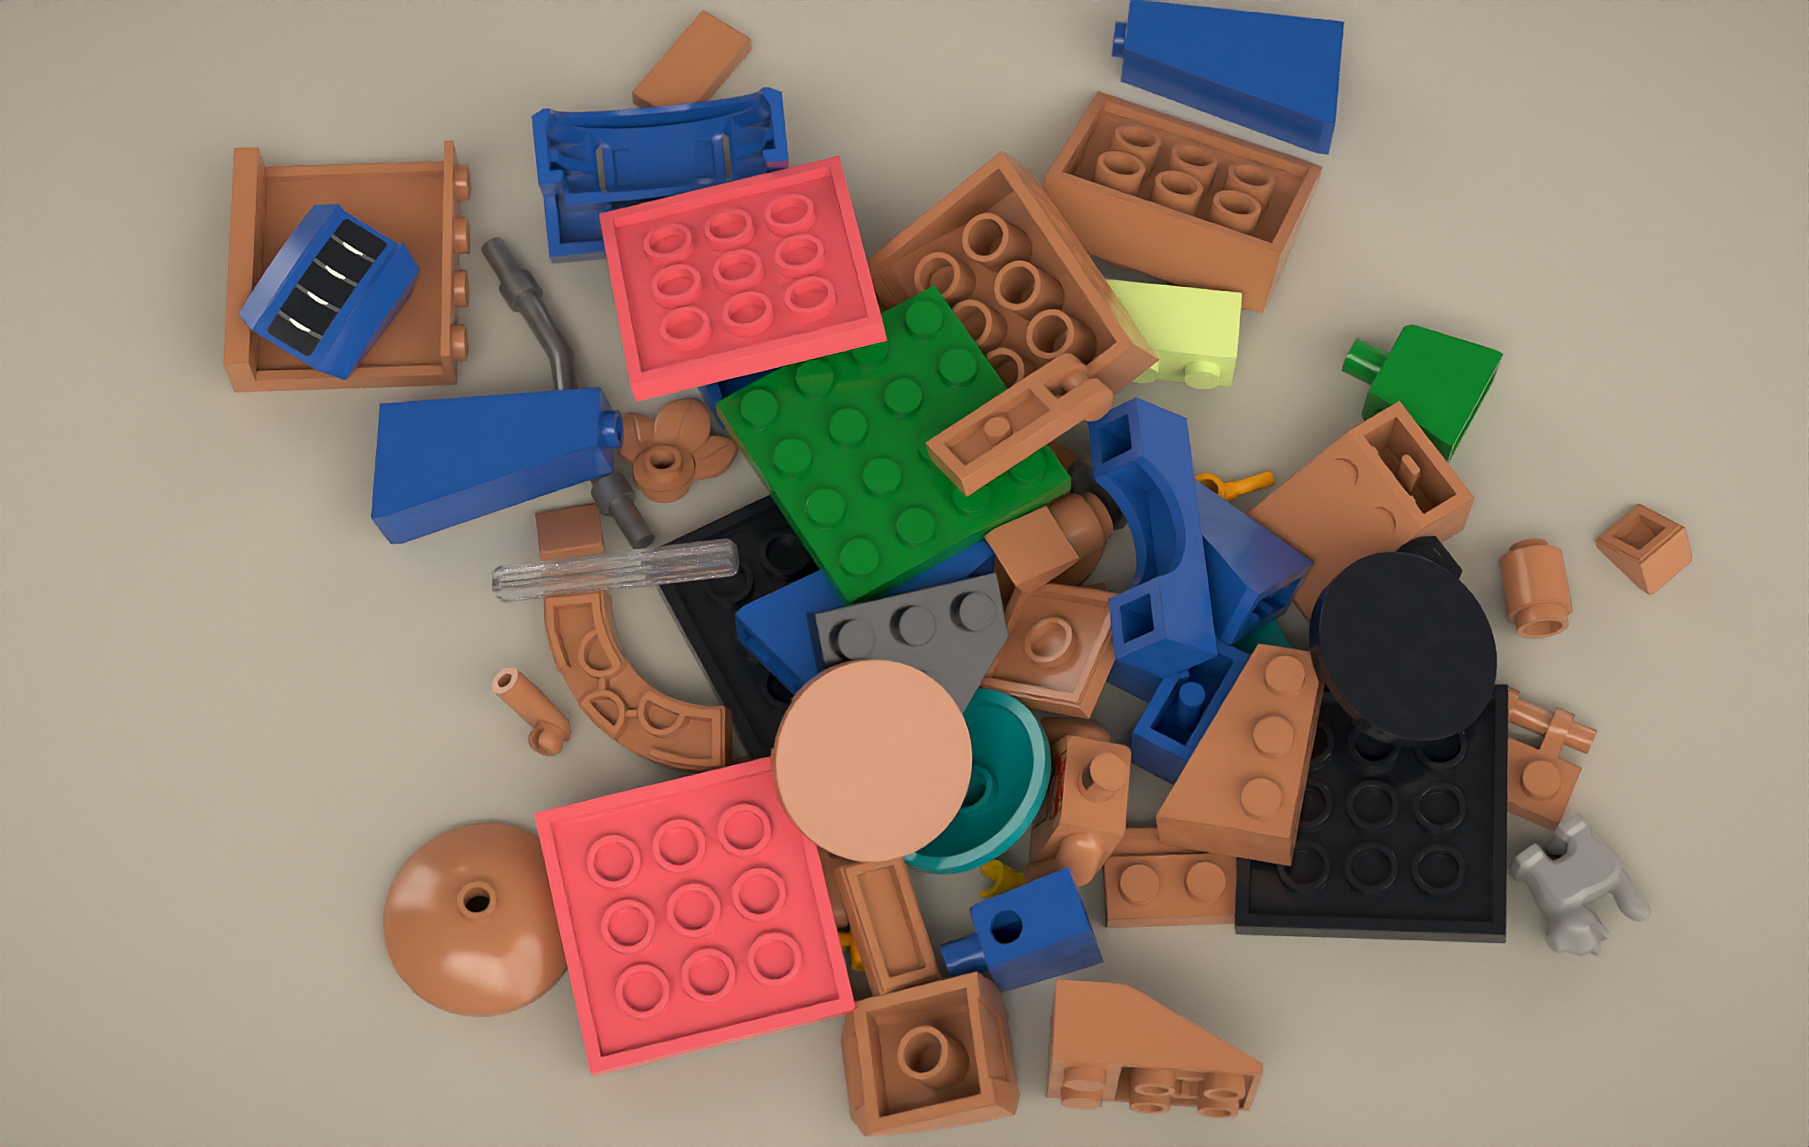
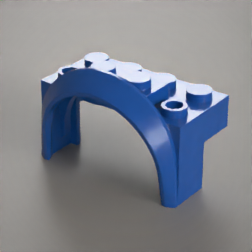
[531,87,789,264]

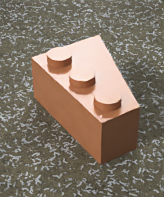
[1156,643,1325,866]

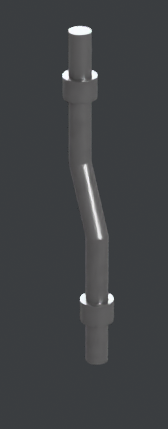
[481,237,655,551]

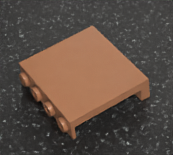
[223,141,471,392]

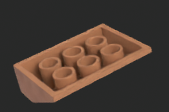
[1043,91,1323,314]
[867,151,1160,399]

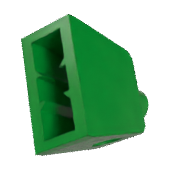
[1341,324,1504,464]

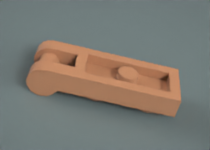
[926,353,1114,497]

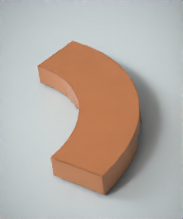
[543,590,732,774]

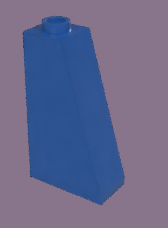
[1111,0,1344,155]
[371,387,624,544]
[735,538,995,695]

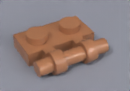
[1502,684,1597,831]

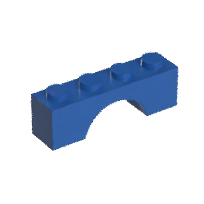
[1087,397,1218,677]

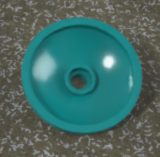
[903,689,1051,875]

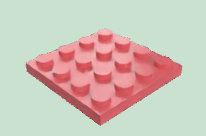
[599,156,887,402]
[534,756,856,1077]

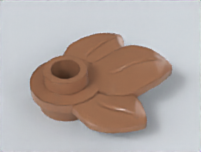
[617,398,738,503]

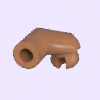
[492,667,571,756]

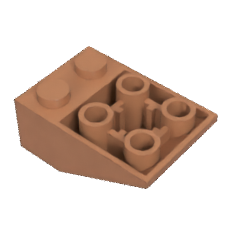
[1246,401,1475,623]
[1046,979,1263,1118]

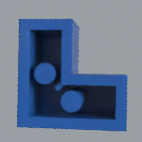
[1106,637,1251,785]

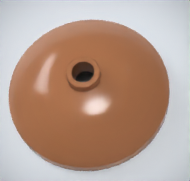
[383,823,568,1017]

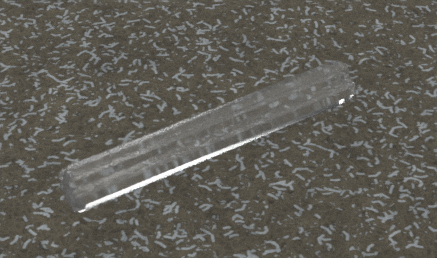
[492,538,739,603]

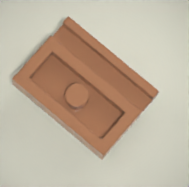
[1102,827,1237,928]

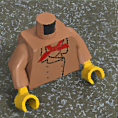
[979,717,1131,899]

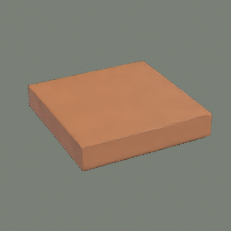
[978,582,1120,719]

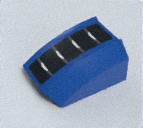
[238,204,420,380]

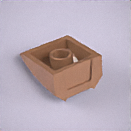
[841,972,1021,1137]

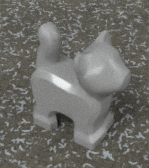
[1509,813,1650,956]

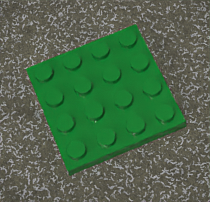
[716,285,1071,605]

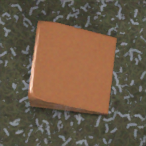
[535,503,607,574]
[1595,504,1692,595]
[984,506,1081,596]

